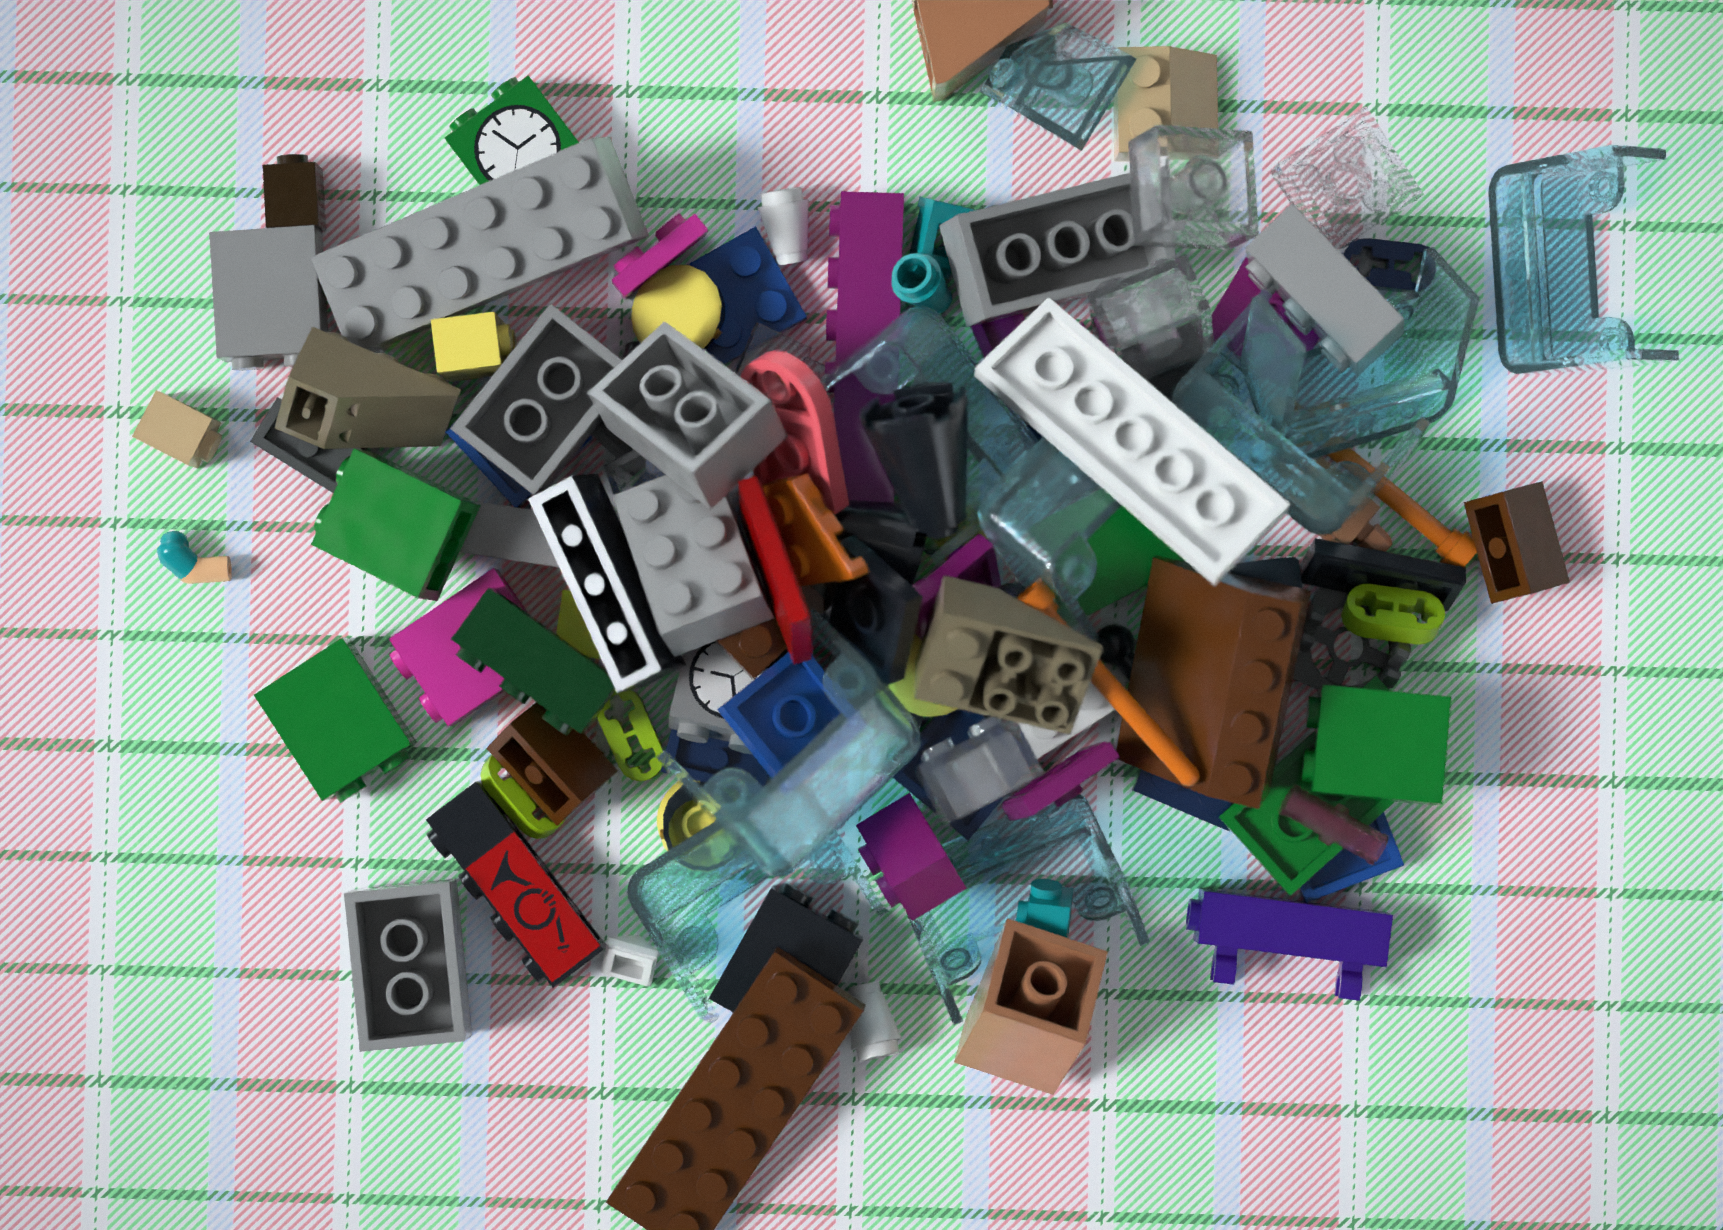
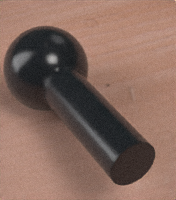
[1094,624,1135,680]

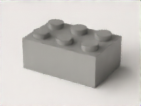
[1245,203,1404,377]
[450,303,622,496]
[588,321,788,509]
[612,475,774,657]
[343,879,472,1052]

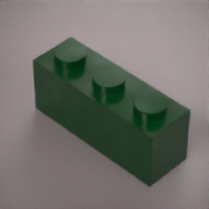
[451,587,616,736]

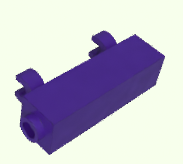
[1186,888,1393,1001]

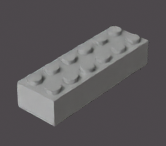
[310,137,649,351]

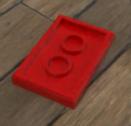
[738,475,813,665]

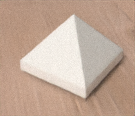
[601,934,659,987]

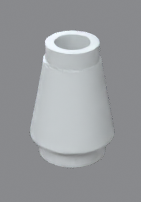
[757,187,809,265]
[848,982,902,1062]

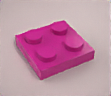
[611,213,708,300]

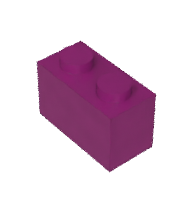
[856,793,967,921]

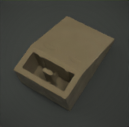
[275,326,461,449]
[914,576,1102,734]

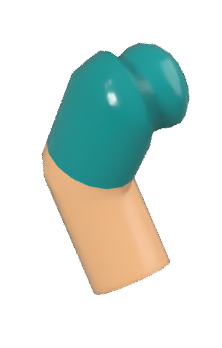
[157,531,232,584]

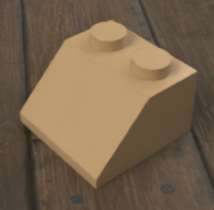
[1112,46,1219,162]

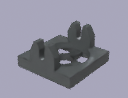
[1293,587,1419,690]

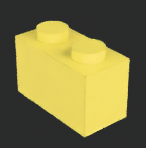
[431,312,517,382]

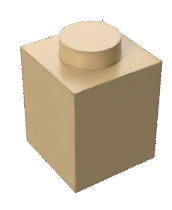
[132,390,222,469]

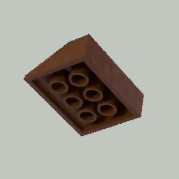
[1116,555,1311,809]

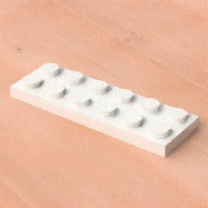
[975,298,1290,586]

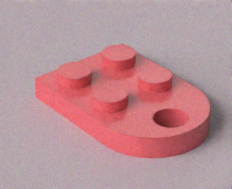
[740,351,849,514]

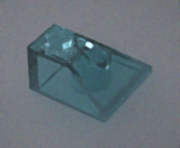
[979,22,1137,151]

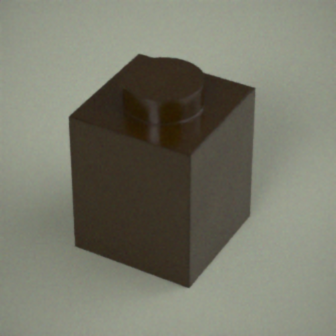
[262,154,326,232]

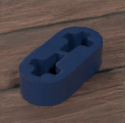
[1341,238,1441,293]

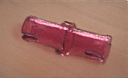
[1279,784,1389,865]

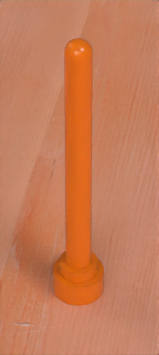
[1273,396,1477,567]
[1016,579,1200,786]

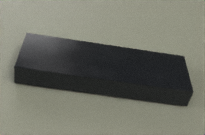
[1299,538,1466,611]

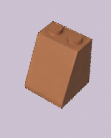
[911,0,1053,102]
[954,918,1108,1095]

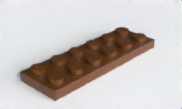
[605,946,866,1230]

